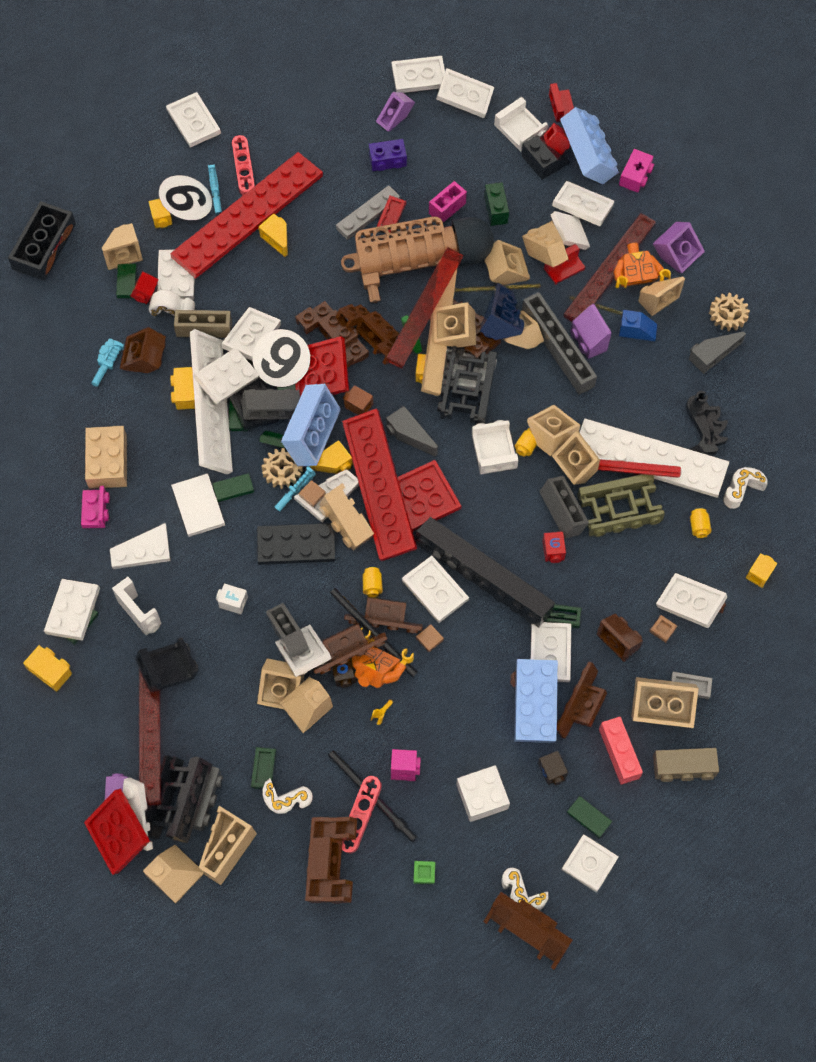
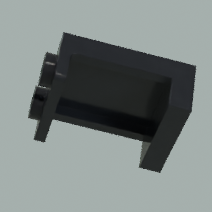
[135,638,198,693]

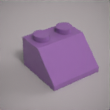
[653,222,705,273]
[570,304,611,359]

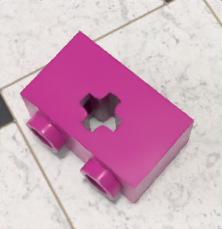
[619,149,654,193]
[429,181,467,222]
[391,749,421,781]

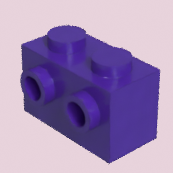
[369,139,407,171]

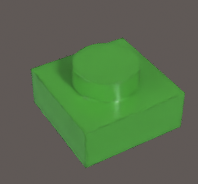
[414,861,435,884]

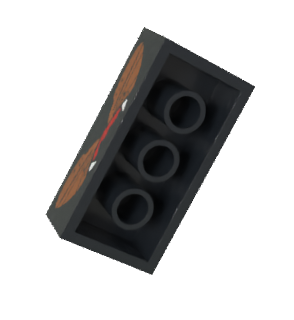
[8,201,76,281]

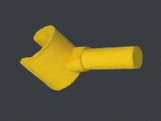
[370,700,393,725]

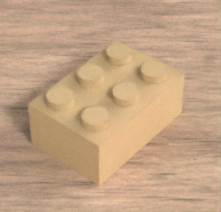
[85,426,127,489]
[631,677,699,728]

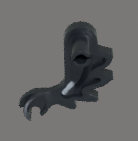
[686,391,728,454]

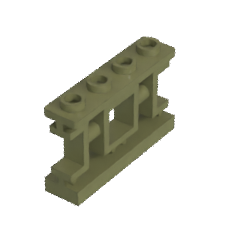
[577,474,665,537]

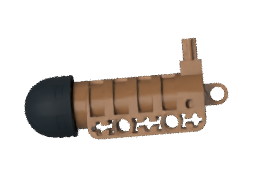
[341,217,494,303]

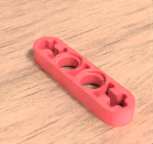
[232,135,255,196]
[342,776,382,853]

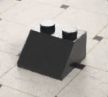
[521,135,570,180]

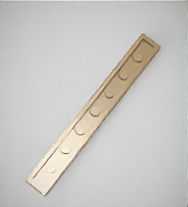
[421,258,458,396]

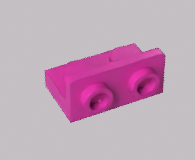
[81,486,110,528]

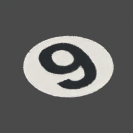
[159,175,212,220]
[253,329,310,387]

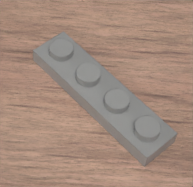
[336,186,400,240]

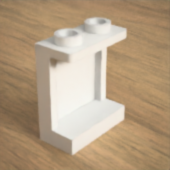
[494,97,548,152]
[472,420,518,474]
[112,577,161,635]

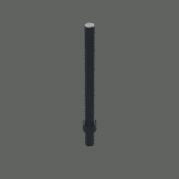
[330,588,418,677]
[328,750,417,842]

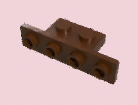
[344,597,423,633]
[313,623,388,674]
[557,662,607,739]

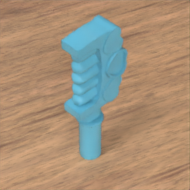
[208,164,222,215]
[92,339,124,387]
[275,466,316,512]

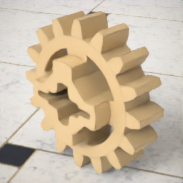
[709,293,750,331]
[262,448,303,489]

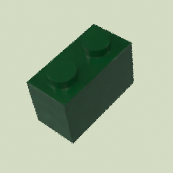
[484,182,509,226]

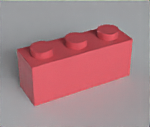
[599,717,643,785]

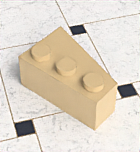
[522,221,568,267]
[319,483,374,551]
[199,806,257,885]

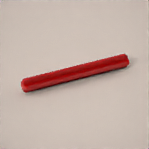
[598,459,682,478]

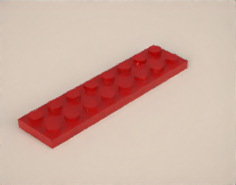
[342,408,417,561]

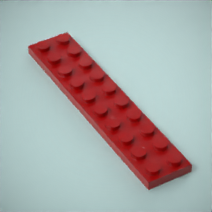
[170,152,323,279]

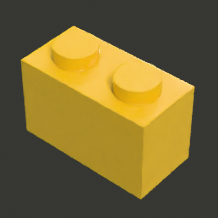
[171,367,195,410]
[23,645,72,692]

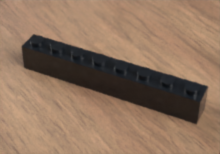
[415,517,555,628]

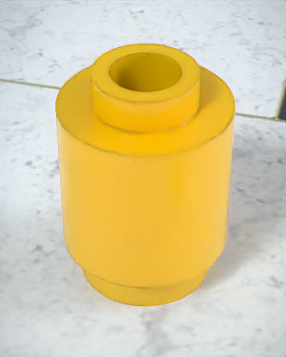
[515,428,537,457]
[690,508,712,538]
[363,567,383,598]

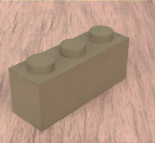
[174,310,232,338]
[653,748,719,782]

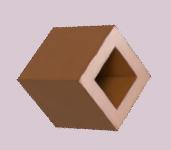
[343,385,373,415]

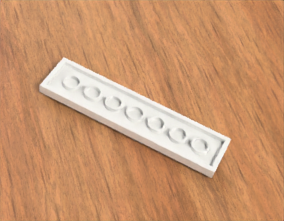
[190,329,233,475]
[580,419,729,498]

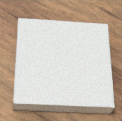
[551,211,590,250]
[562,834,618,892]

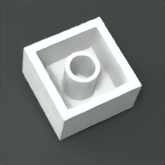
[456,765,510,822]

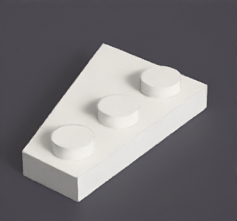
[294,469,359,522]
[110,523,170,569]
[123,778,153,851]

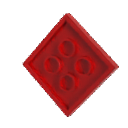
[295,336,349,397]
[398,460,461,531]
[84,789,150,875]

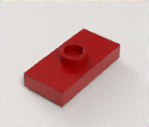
[377,195,407,233]

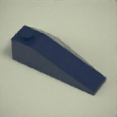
[480,283,524,340]

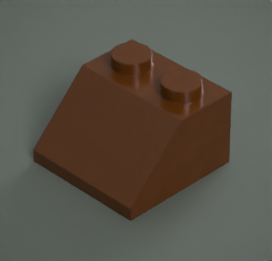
[120,327,166,373]
[596,613,643,662]

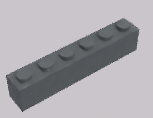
[522,292,597,395]

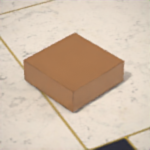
[299,480,326,507]
[650,615,677,643]
[416,624,444,652]

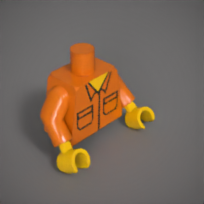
[614,243,671,288]
[351,628,414,688]

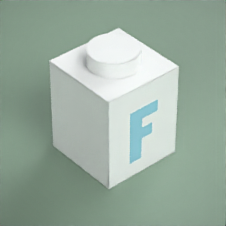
[216,584,248,614]

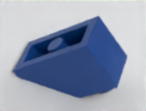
[619,310,657,341]

